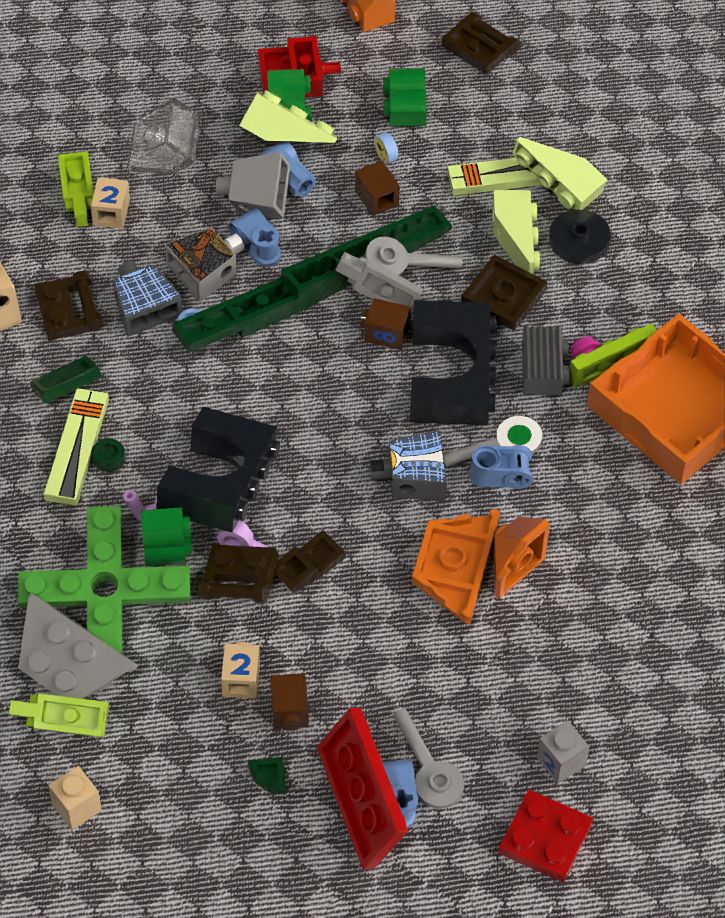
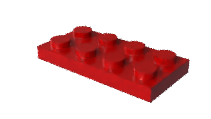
[317,708,409,870]

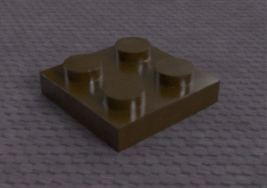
[461,255,548,331]

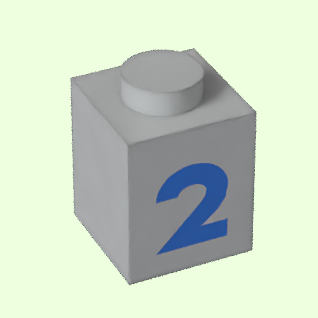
[537,721,590,783]

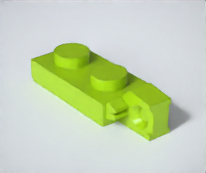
[58,151,94,227]
[9,693,109,738]

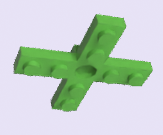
[18,506,191,654]

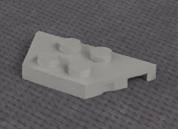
[18,593,138,699]

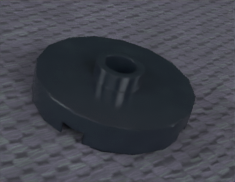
[549,209,611,264]

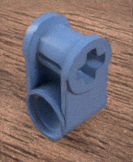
[228,208,281,267]
[469,445,533,489]
[382,759,418,828]

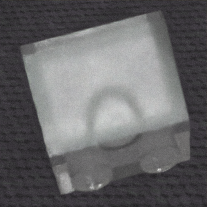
[127,97,201,174]

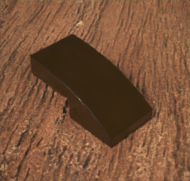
[274,530,347,593]

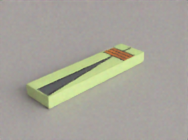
[447,158,541,196]
[44,388,109,506]

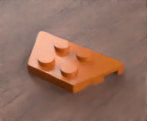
[412,509,501,624]

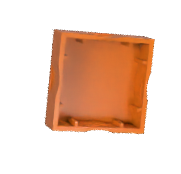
[587,313,725,485]

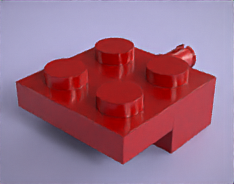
[258,36,341,98]

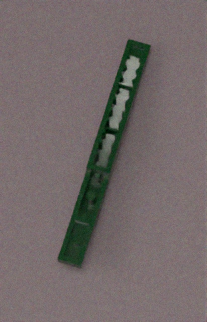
[172,205,452,353]

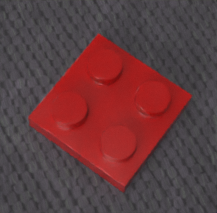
[498,789,594,883]

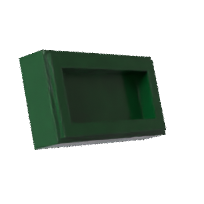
[30,356,102,404]

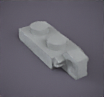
[335,252,424,313]

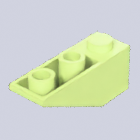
[239,90,337,143]
[513,137,607,210]
[492,190,540,274]

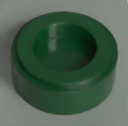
[92,439,125,472]

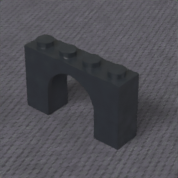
[410,300,496,425]
[156,407,280,532]

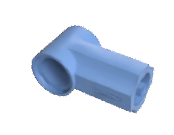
[259,141,316,198]

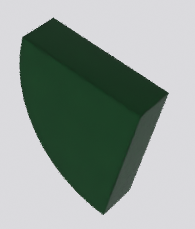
[248,757,286,794]

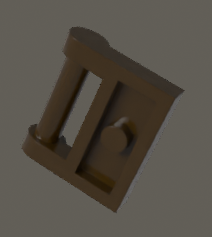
[442,12,520,74]
[34,271,103,341]
[198,544,279,603]

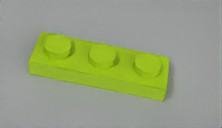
[569,323,657,389]

